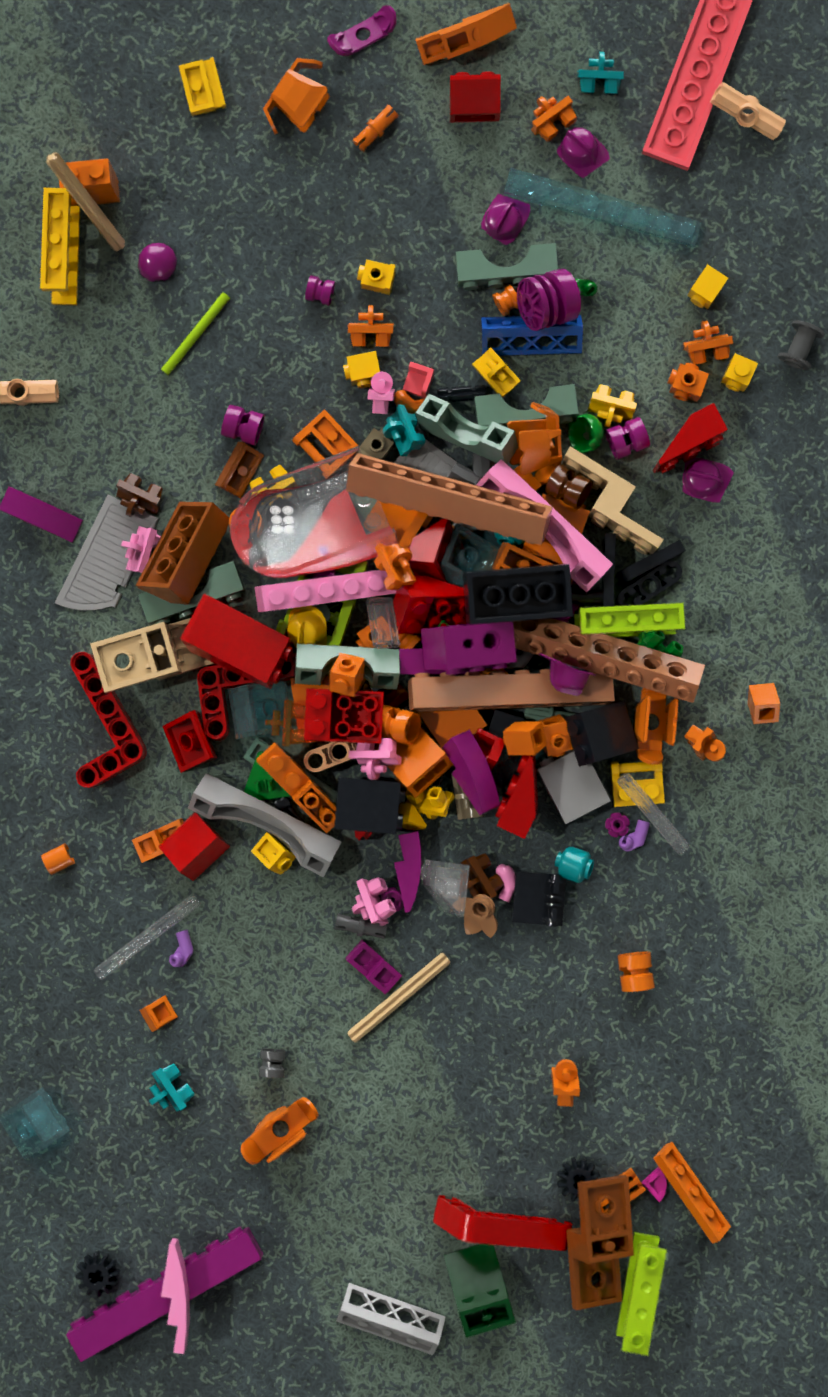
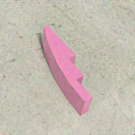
[161,1238,190,1354]

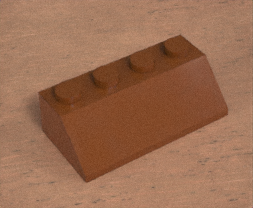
[135,502,229,605]

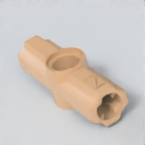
[710,82,786,140]
[0,379,59,406]

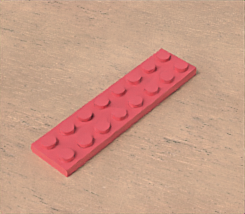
[641,0,752,171]

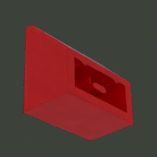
[449,71,501,123]

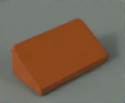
[215,441,264,499]

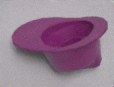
[557,127,610,178]
[481,194,530,245]
[682,458,734,503]
[539,653,596,696]

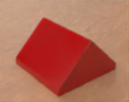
[162,710,217,773]
[158,812,230,881]

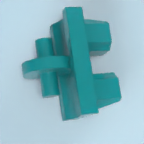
[577,51,624,94]
[383,404,426,457]
[149,1064,195,1112]

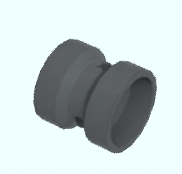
[259,1048,286,1078]

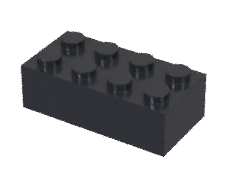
[462,563,573,625]

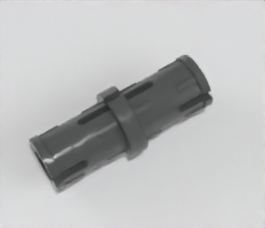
[335,913,387,939]

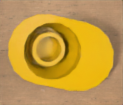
[287,605,327,648]

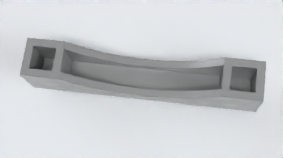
[188,773,341,877]

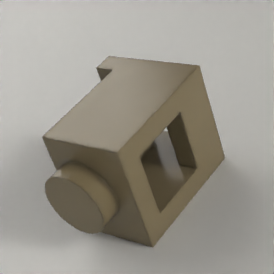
[356,428,394,460]

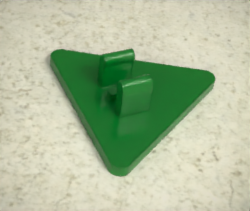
[244,751,290,800]

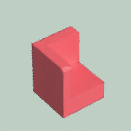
[402,362,434,398]

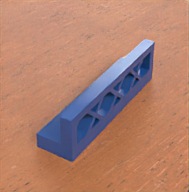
[481,315,583,355]

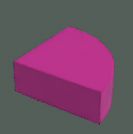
[641,1166,667,1203]

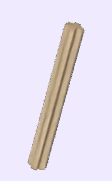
[46,152,125,251]
[347,953,450,1042]

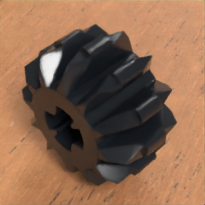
[557,1157,600,1202]
[76,1251,120,1297]

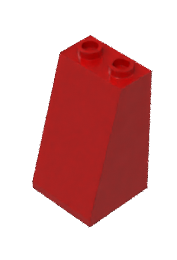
[180,594,294,690]

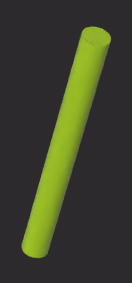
[161,292,230,376]

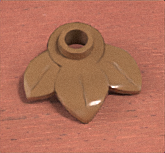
[451,894,498,938]

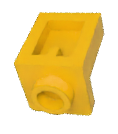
[251,832,296,875]

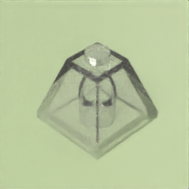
[420,859,470,917]

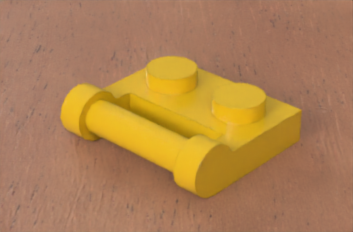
[610,761,665,807]

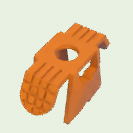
[263,58,329,134]
[507,402,562,485]
[633,688,678,765]
[241,1097,319,1165]

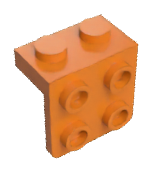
[363,500,433,548]

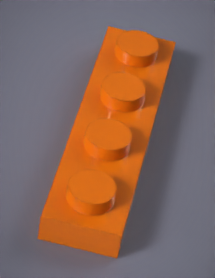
[653,1142,731,1244]

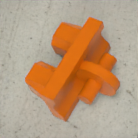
[531,95,577,142]
[348,305,394,347]
[683,321,733,365]
[374,543,416,590]
[684,724,726,762]
[551,1059,580,1107]

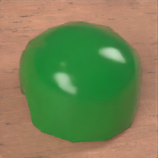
[568,414,604,454]

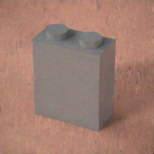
[537,746,611,824]

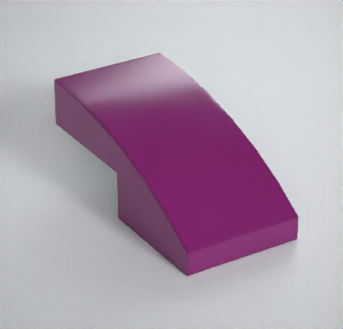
[345,940,402,995]

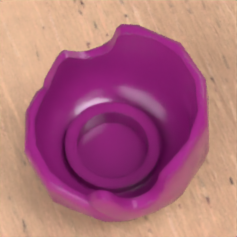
[137,243,177,282]

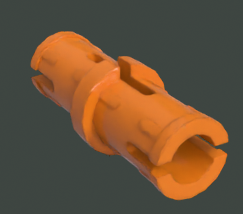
[352,105,399,152]

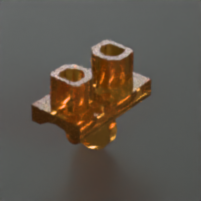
[265,700,305,747]

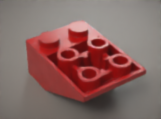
[653,403,728,474]
[389,575,468,634]
[304,688,384,744]
[495,755,538,839]

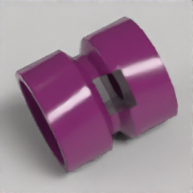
[221,404,265,446]
[605,417,650,460]

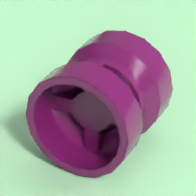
[305,275,335,306]

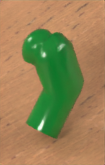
[575,278,598,296]

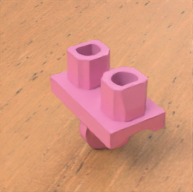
[368,371,395,414]
[121,526,161,573]
[348,738,402,780]
[352,877,396,926]

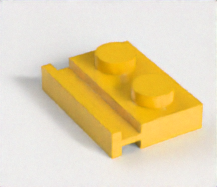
[179,57,226,116]

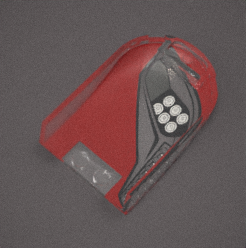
[230,446,398,578]

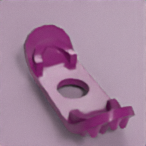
[327,5,397,56]

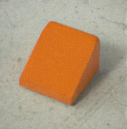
[139,995,178,1032]

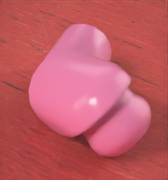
[496,864,516,902]

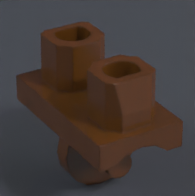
[116,473,163,517]
[459,853,504,899]

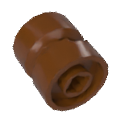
[545,464,593,509]

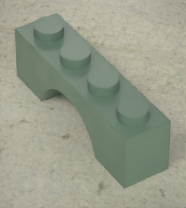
[455,243,558,291]
[474,384,579,427]
[416,394,518,464]
[138,561,246,625]
[295,644,400,689]

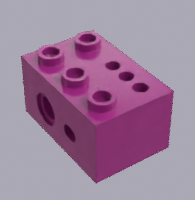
[421,621,517,675]

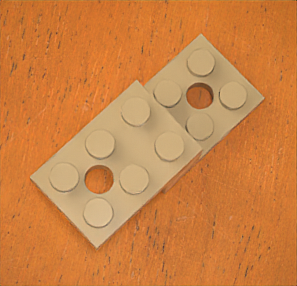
[561,446,664,555]
[90,618,215,693]

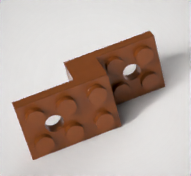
[567,1175,634,1310]

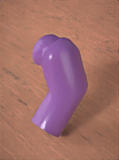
[619,820,650,851]
[169,929,193,967]

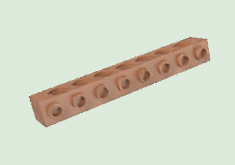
[513,618,705,703]

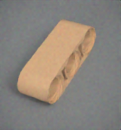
[304,742,357,773]

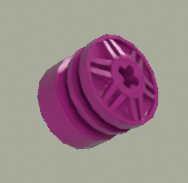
[517,268,581,331]

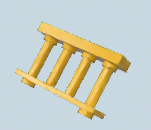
[40,188,80,305]

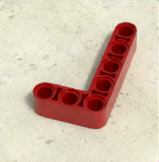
[70,652,147,788]
[197,653,296,741]
[433,1195,572,1251]

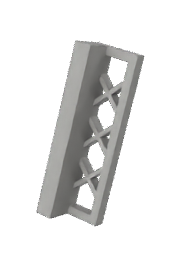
[336,1283,446,1355]

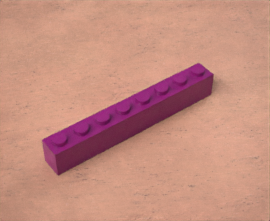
[66,1226,263,1362]

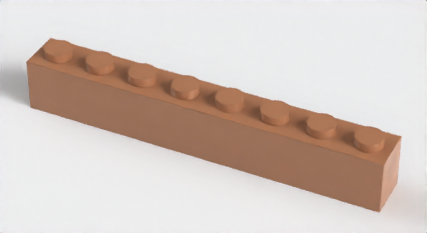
[346,453,553,545]
[408,668,615,712]

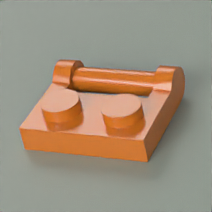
[292,409,359,477]

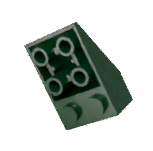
[443,1244,516,1338]

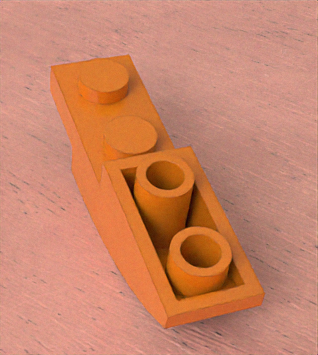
[416,3,517,65]
[256,742,336,834]

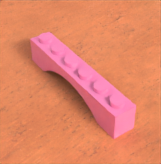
[476,459,613,592]
[255,570,397,612]

